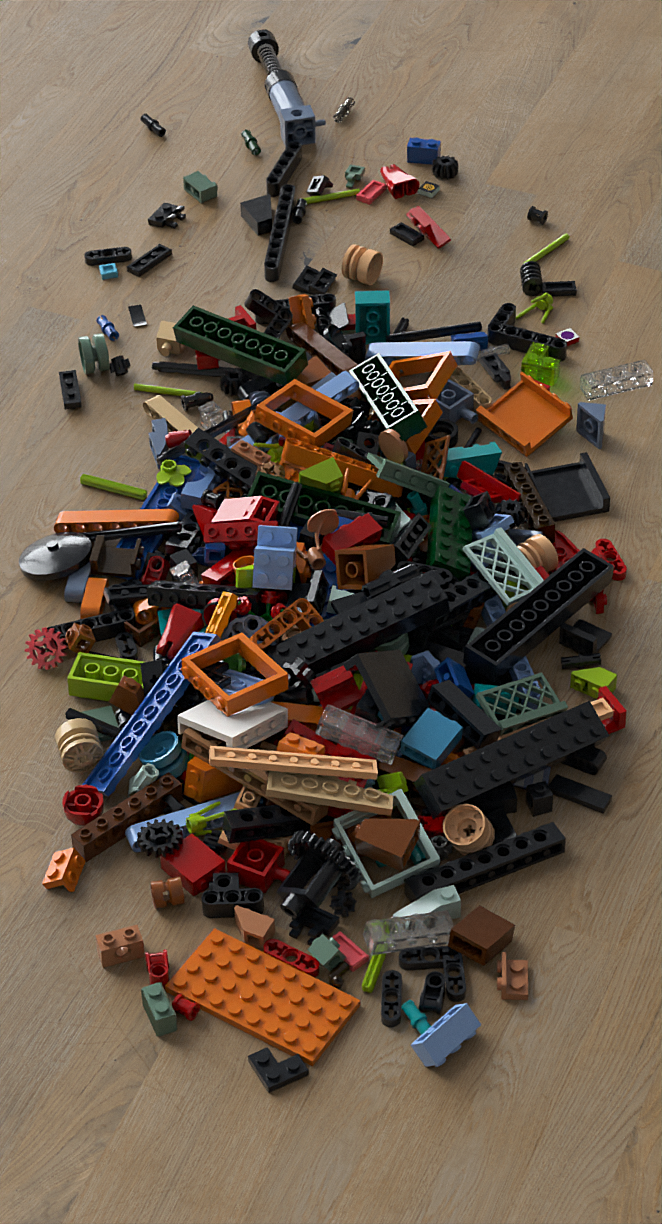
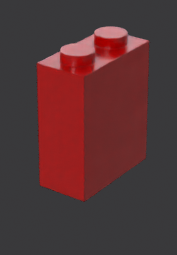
[160,833,226,897]

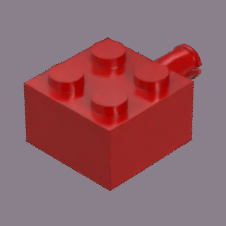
[227,840,291,893]

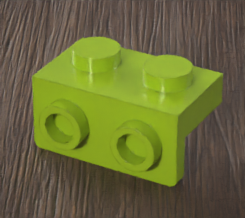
[377,771,409,794]

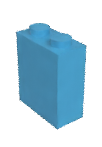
[401,708,463,770]

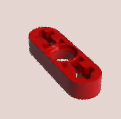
[595,539,627,581]
[263,939,320,977]

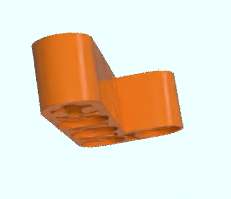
[249,598,324,651]

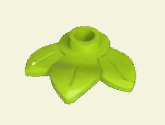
[156,460,192,487]

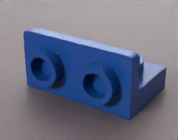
[451,332,488,351]

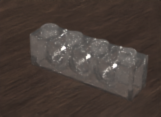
[580,360,654,401]
[363,910,454,956]

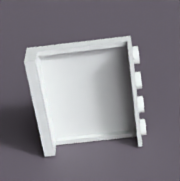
[178,700,288,749]

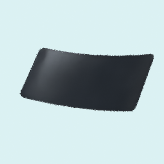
[128,305,147,326]

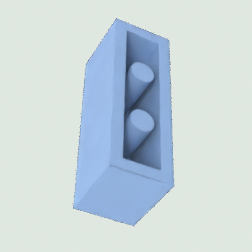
[411,1003,481,1067]

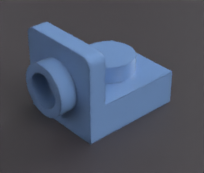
[166,492,190,521]

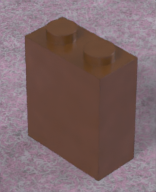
[448,905,515,966]

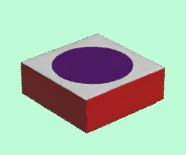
[556,328,579,346]

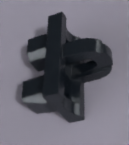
[282,657,316,693]

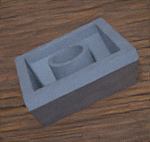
[576,402,606,449]

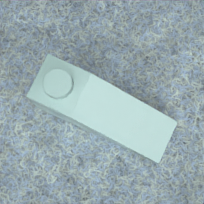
[393,885,461,933]

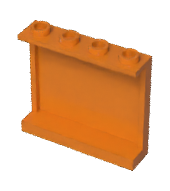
[476,372,573,457]

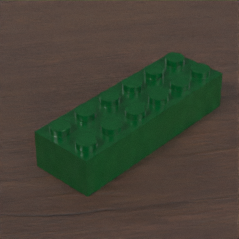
[426,485,472,582]

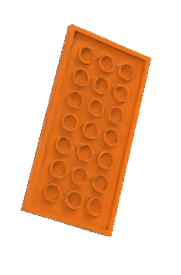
[165,928,361,1067]

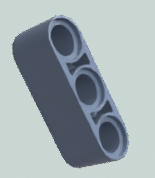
[64,561,94,603]

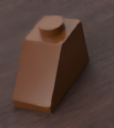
[109,675,144,715]

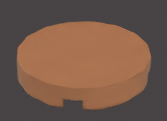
[379,429,408,464]

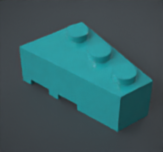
[437,442,502,479]

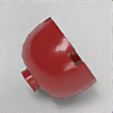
[62,785,104,826]

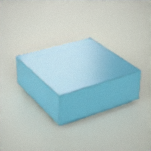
[99,263,118,280]

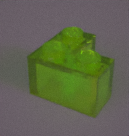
[521,342,560,386]

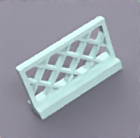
[462,527,544,606]

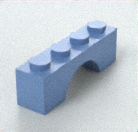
[181,459,223,510]

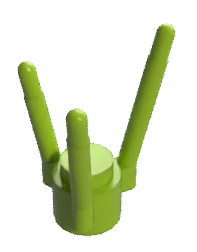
[516,292,554,323]
[253,443,283,473]
[186,801,237,836]

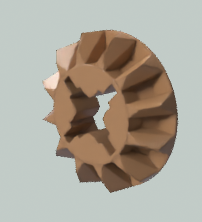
[255,460,285,479]

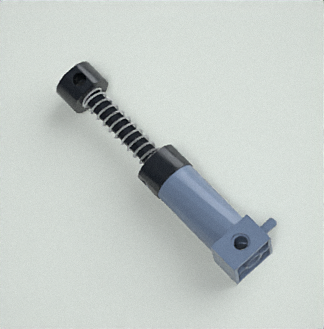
[248,29,326,147]

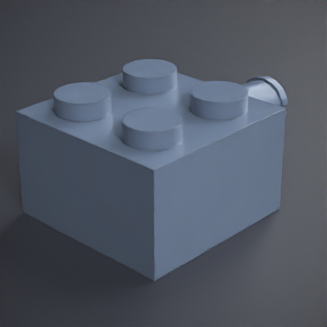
[428,379,478,424]

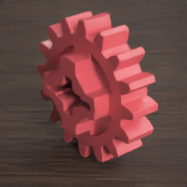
[24,627,68,670]

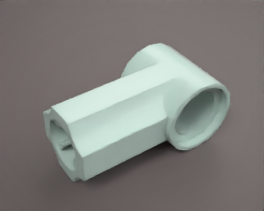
[128,763,159,798]

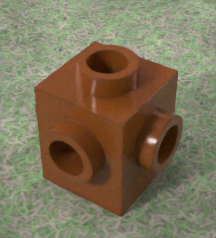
[65,623,96,653]

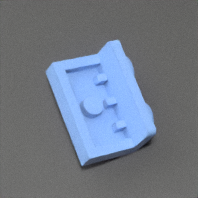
[411,651,440,685]

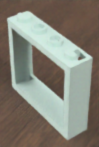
[332,789,440,898]

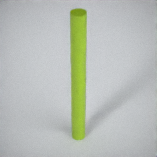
[297,188,360,204]
[523,233,570,264]
[134,383,203,396]

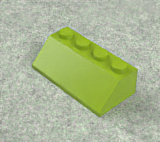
[298,457,343,494]
[67,652,144,701]

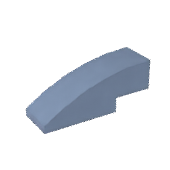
[149,418,168,468]

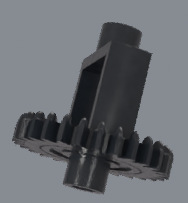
[276,830,362,918]

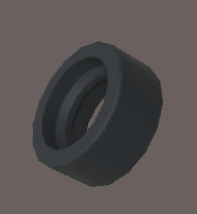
[425,419,458,449]

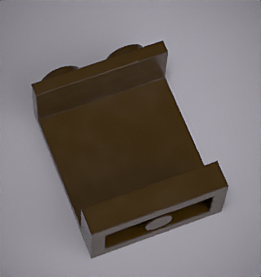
[89,535,145,578]

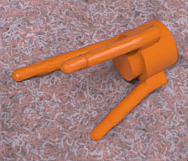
[340,468,373,500]

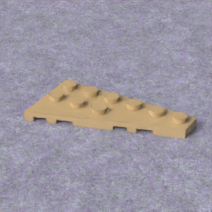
[265,750,393,816]

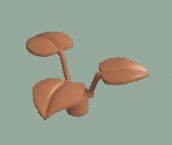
[296,509,339,570]

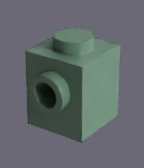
[307,934,346,972]

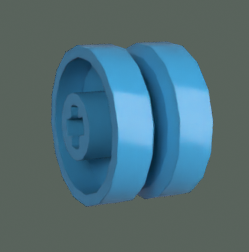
[138,731,189,781]

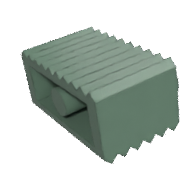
[183,170,218,203]
[141,982,177,1037]

